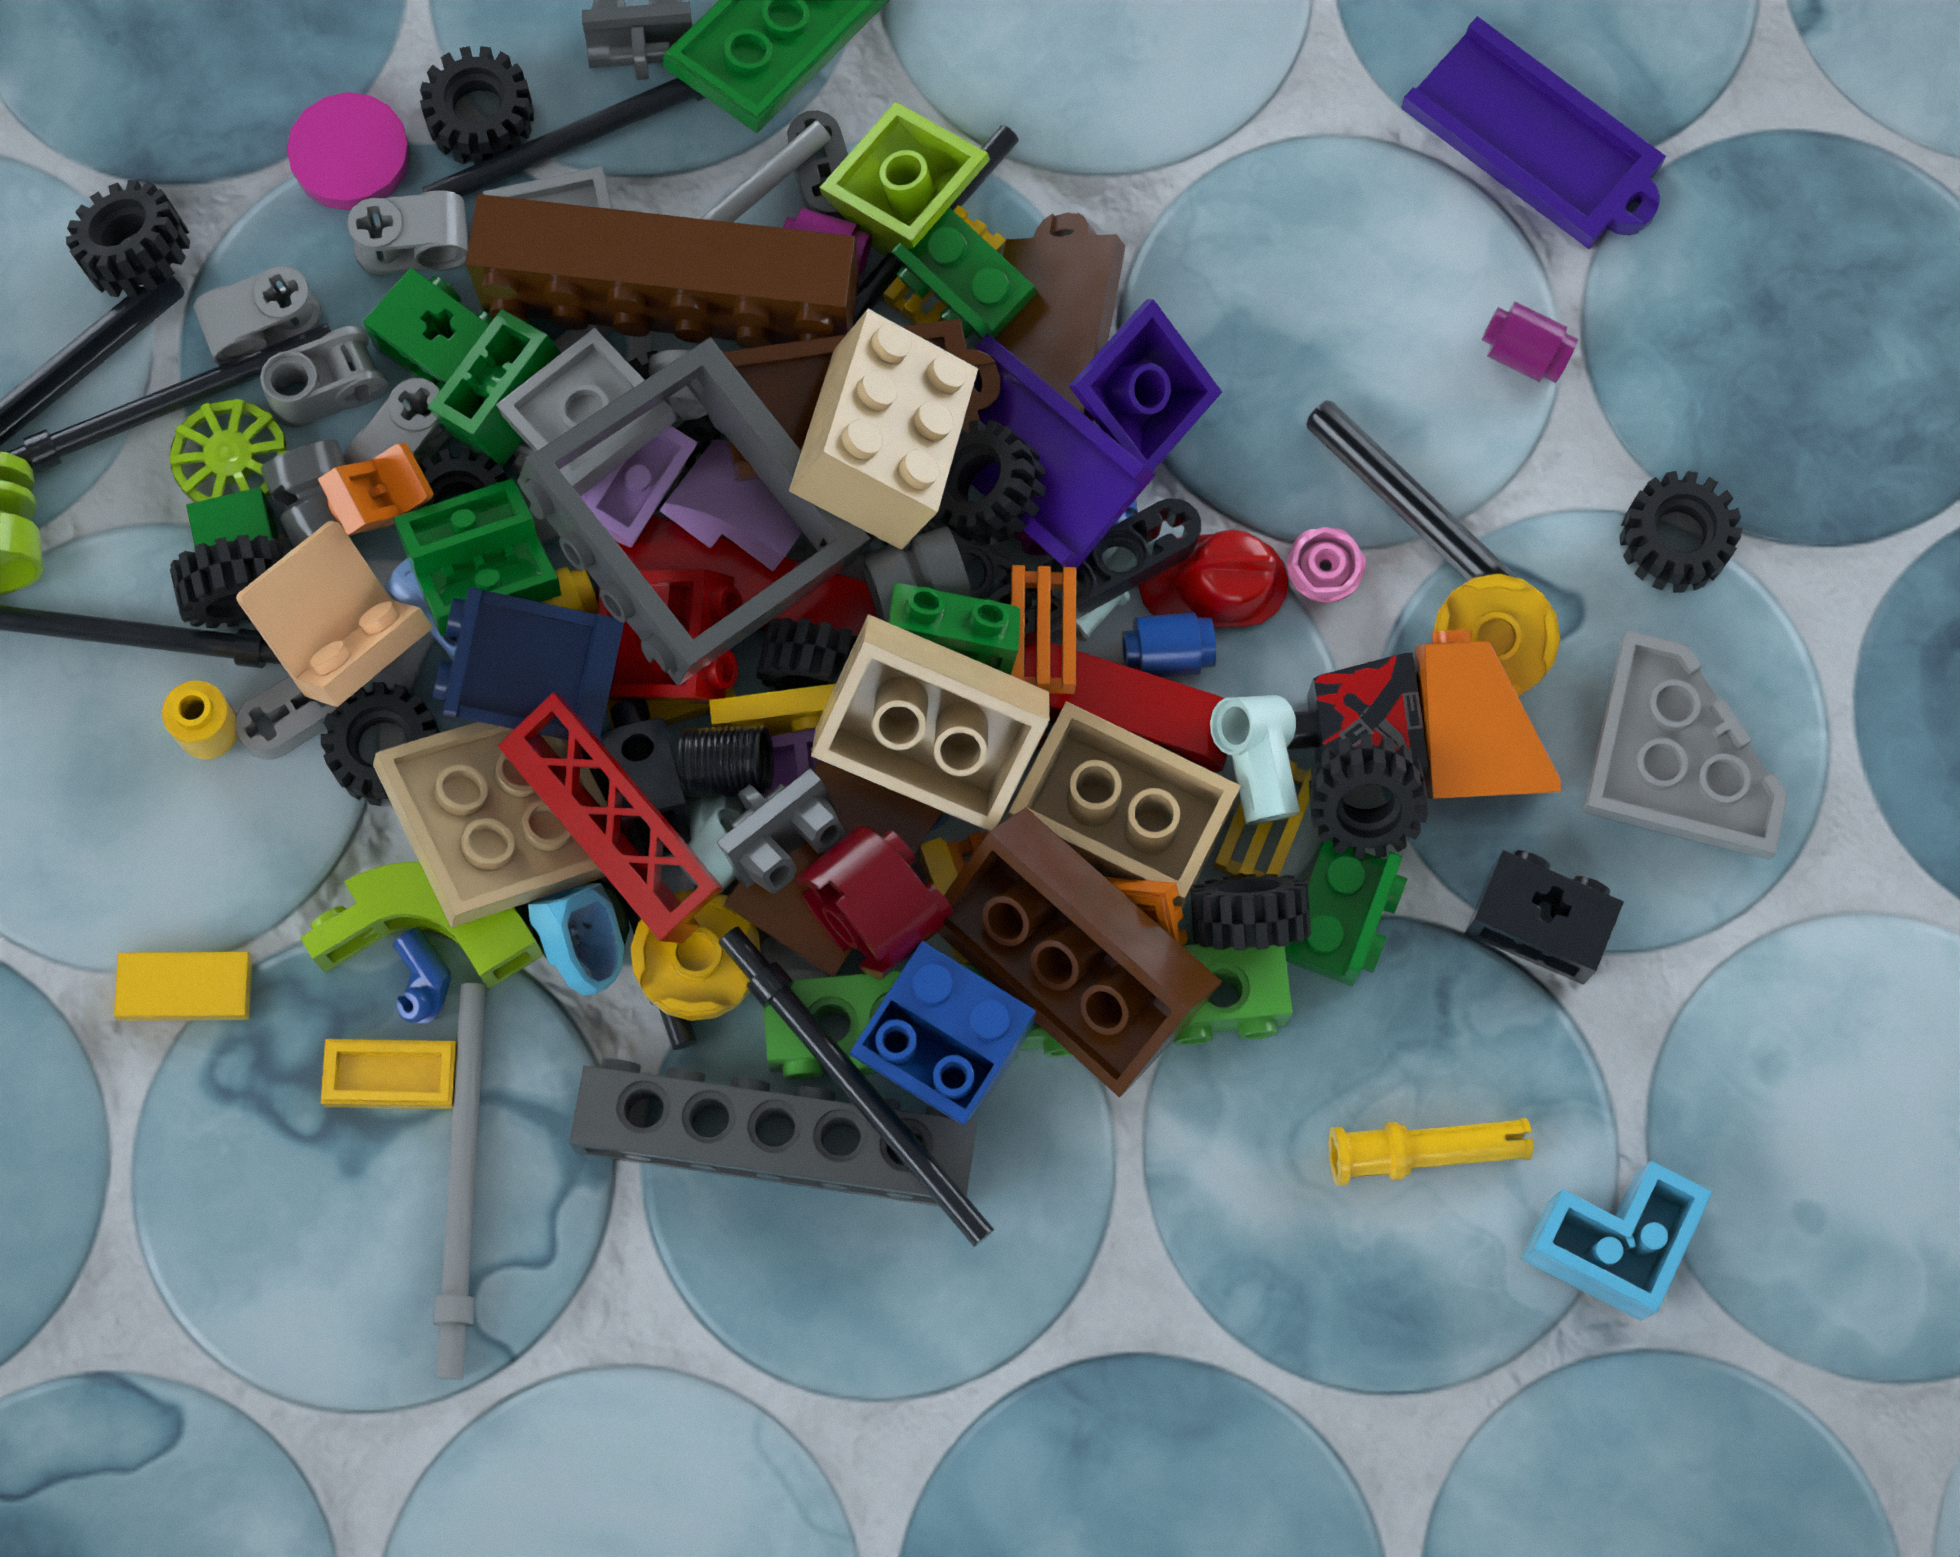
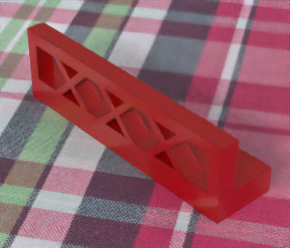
[497,692,723,944]

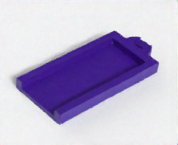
[1401,16,1666,249]
[971,333,1156,569]

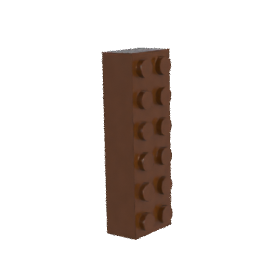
[466,194,859,348]

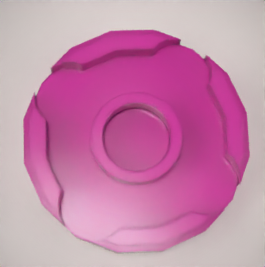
[287,92,411,211]

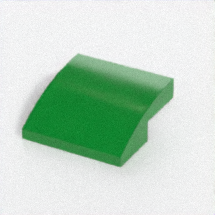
[393,478,561,636]

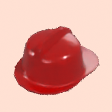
[1138,529,1289,628]

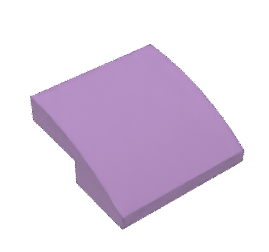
[520,425,698,548]
[659,439,802,571]

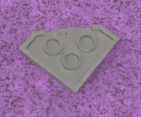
[1583,630,1788,860]

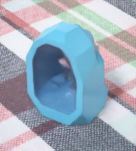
[528,883,624,996]

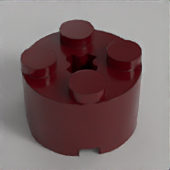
[796,826,953,980]

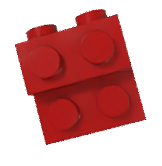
[598,569,743,704]

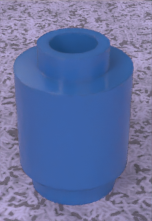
[1122,612,1216,678]

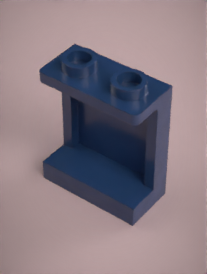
[432,587,624,741]

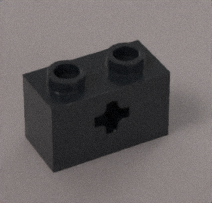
[1464,850,1624,985]

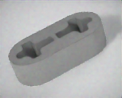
[235,675,352,760]

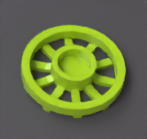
[169,399,289,503]

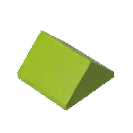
[819,101,990,256]

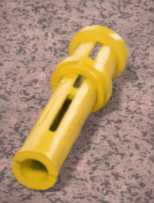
[1328,1118,1533,1186]

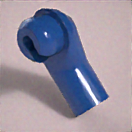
[393,927,451,1024]

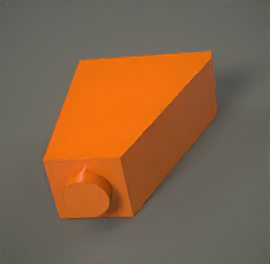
[1415,630,1561,799]

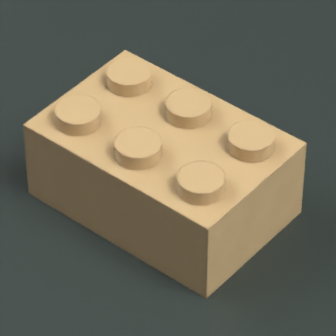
[789,309,978,550]
[811,614,1050,831]
[1008,701,1241,910]

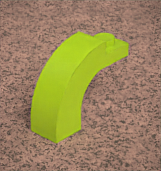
[300,862,544,989]

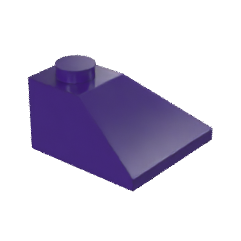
[1069,299,1222,472]

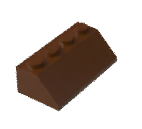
[938,807,1222,1098]

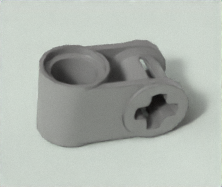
[347,191,469,275]
[193,265,322,366]
[260,326,389,427]
[344,378,452,471]

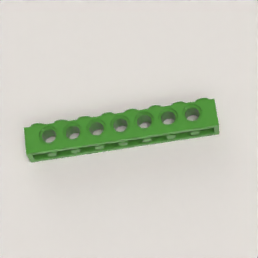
[763,944,1293,1080]

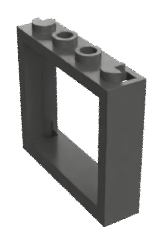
[517,337,871,686]

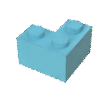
[1521,1161,1713,1321]

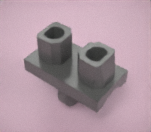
[582,0,693,80]
[717,769,846,894]

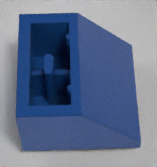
[849,941,1036,1126]

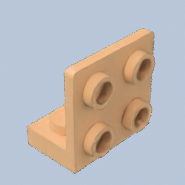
[236,521,433,707]

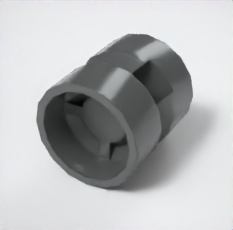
[260,440,354,550]
[860,526,972,622]

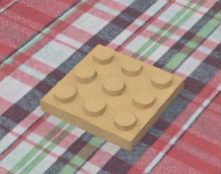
[373,722,608,928]

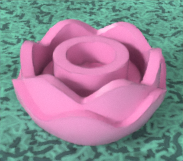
[1287,527,1366,603]

